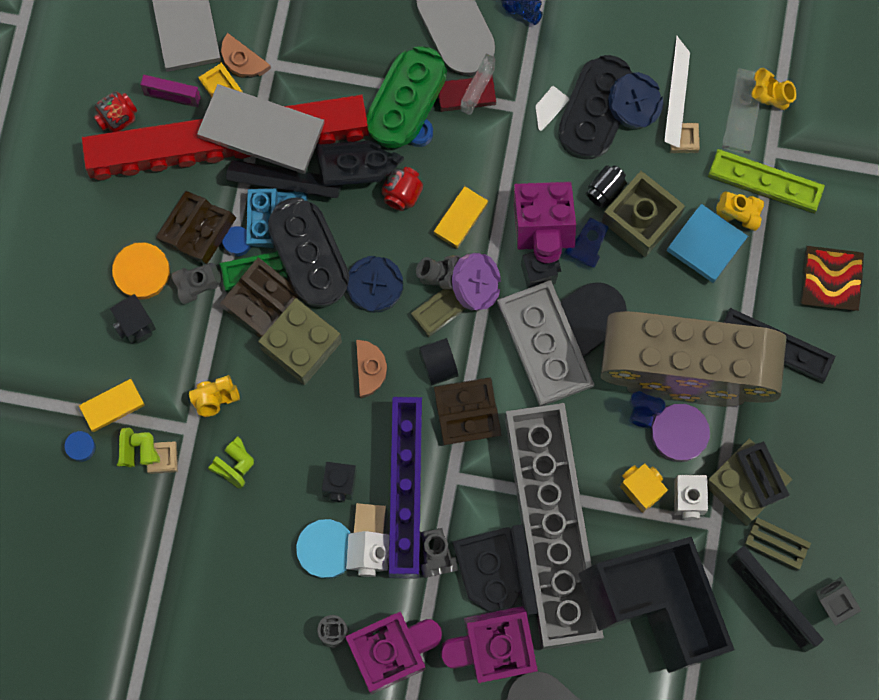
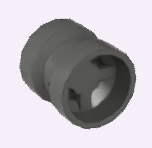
[317,615,349,648]

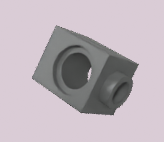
[816,577,862,626]

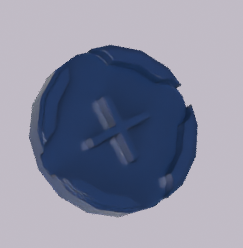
[608,72,664,129]
[347,256,403,313]

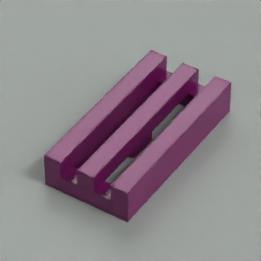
[140,74,201,107]

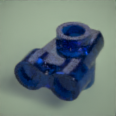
[501,0,543,25]
[564,218,608,268]
[629,391,666,428]

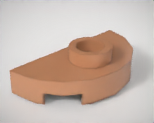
[221,33,271,78]
[356,340,387,398]

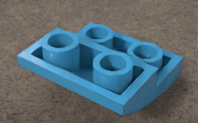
[246,188,308,248]
[667,204,748,283]

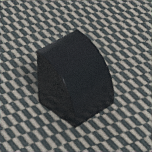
[419,338,458,386]

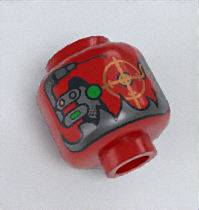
[94,91,137,132]
[382,167,423,211]

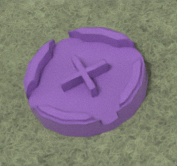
[452,253,501,310]
[651,404,710,462]

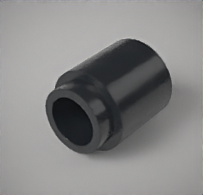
[586,165,627,208]

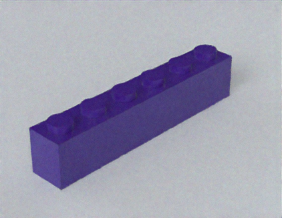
[389,397,422,579]

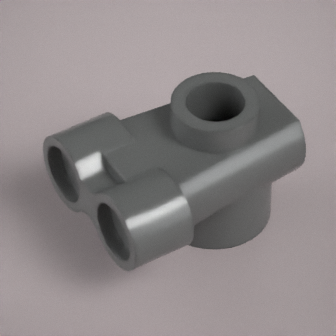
[416,255,461,289]
[172,263,221,305]
[421,528,458,578]

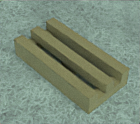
[744,517,811,571]

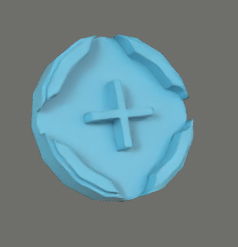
[296,519,350,579]

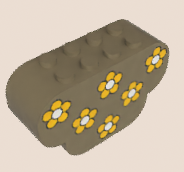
[601,311,786,406]

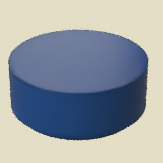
[410,119,433,147]
[222,226,251,256]
[65,431,96,462]

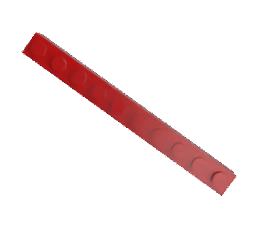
[82,95,369,180]

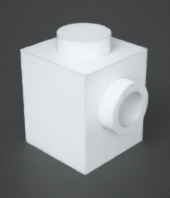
[674,475,708,520]
[346,531,390,577]

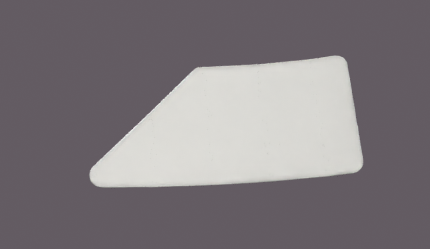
[536,86,569,131]

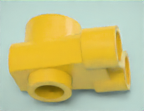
[752,68,796,110]
[716,191,764,231]
[189,375,240,417]

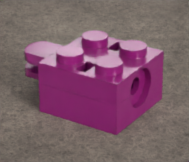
[514,182,576,263]
[441,606,538,683]
[345,611,442,695]

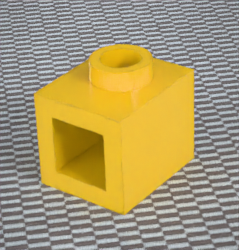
[620,463,668,513]

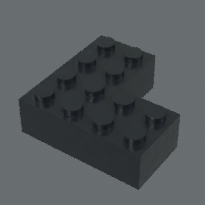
[578,536,735,674]

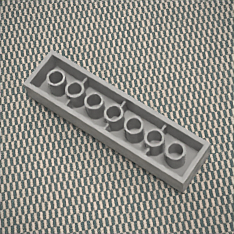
[505,403,604,650]

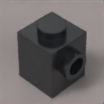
[521,252,561,288]
[110,294,156,344]
[322,462,357,503]

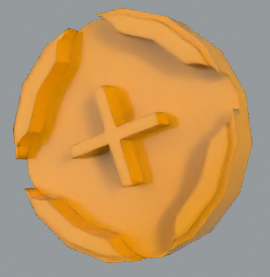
[112,242,170,299]

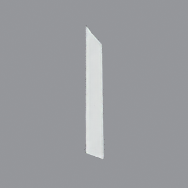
[664,36,690,148]

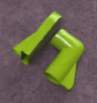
[117,428,160,467]
[208,436,254,489]

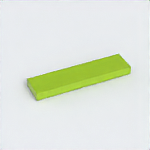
[708,149,825,214]

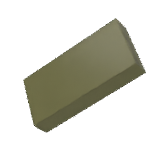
[411,289,467,337]

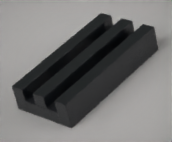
[735,441,790,509]

